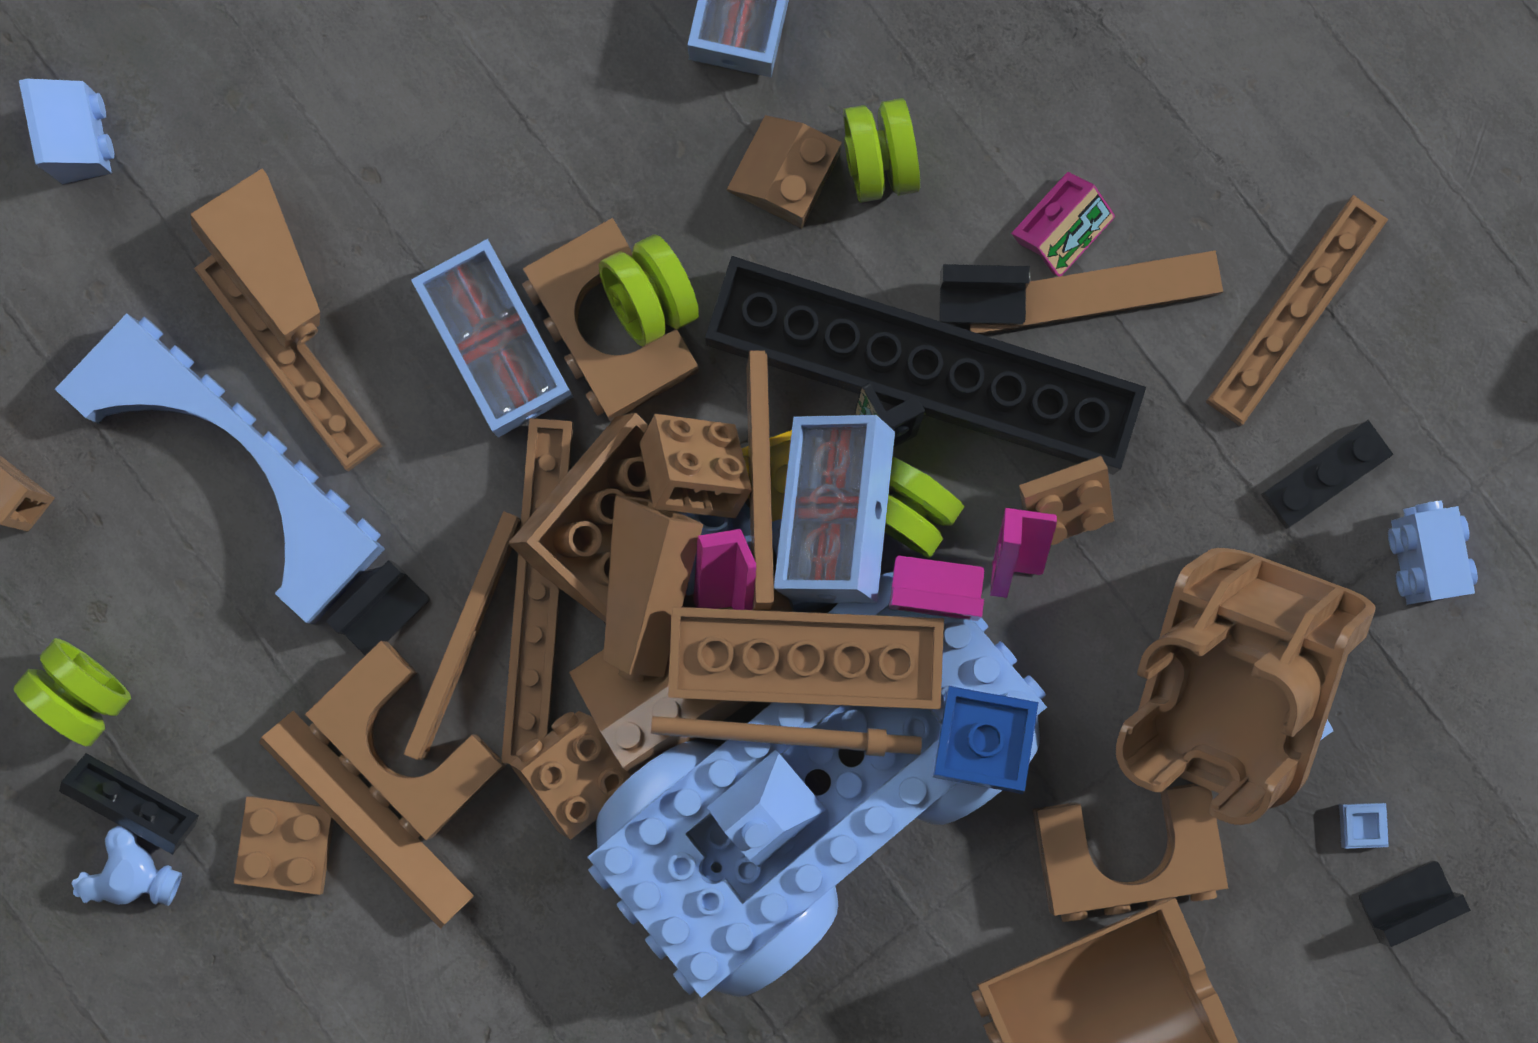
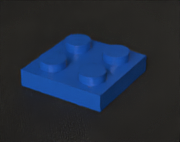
[933,686,1039,794]

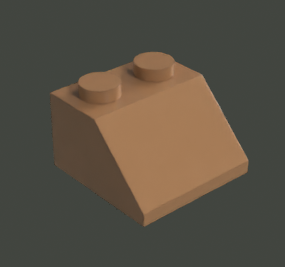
[727,115,842,229]

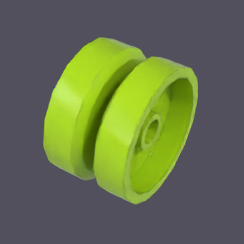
[843,98,920,203]
[599,234,699,347]
[885,456,965,558]
[14,638,131,747]

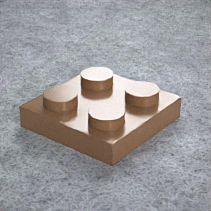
[1019,456,1114,545]
[234,796,334,895]

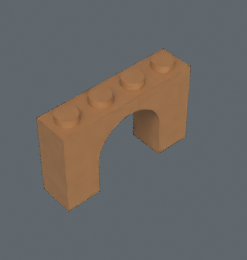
[522,218,699,422]
[305,641,506,840]
[1032,783,1228,922]

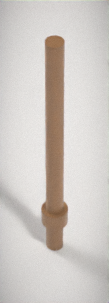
[651,716,922,757]

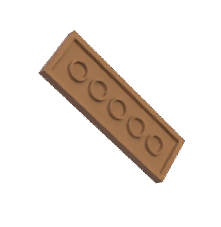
[668,607,944,709]

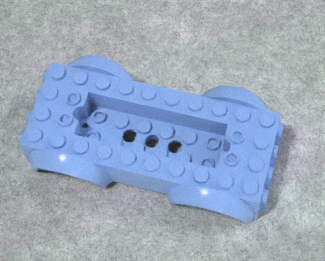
[587,572,1047,998]

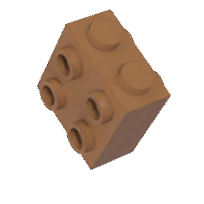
[640,414,752,518]
[510,711,632,840]

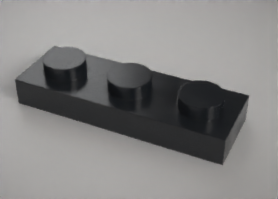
[1261,420,1394,529]
[59,753,199,855]

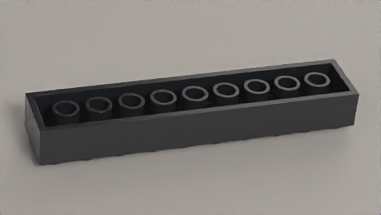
[705,256,1146,475]

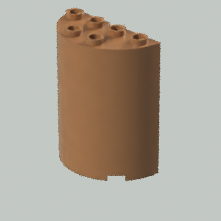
[971,897,1238,1043]

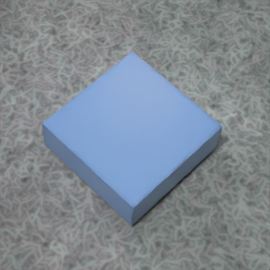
[1339,803,1389,849]

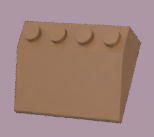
[508,413,652,623]
[569,594,751,775]

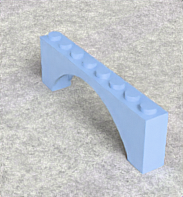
[55,313,385,625]

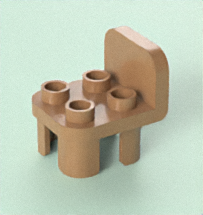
[1116,548,1376,825]

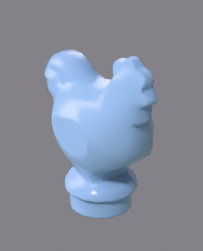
[72,825,182,906]

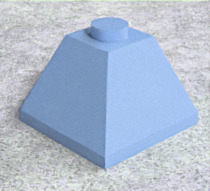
[707,750,827,867]

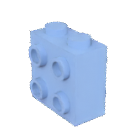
[1388,501,1478,605]

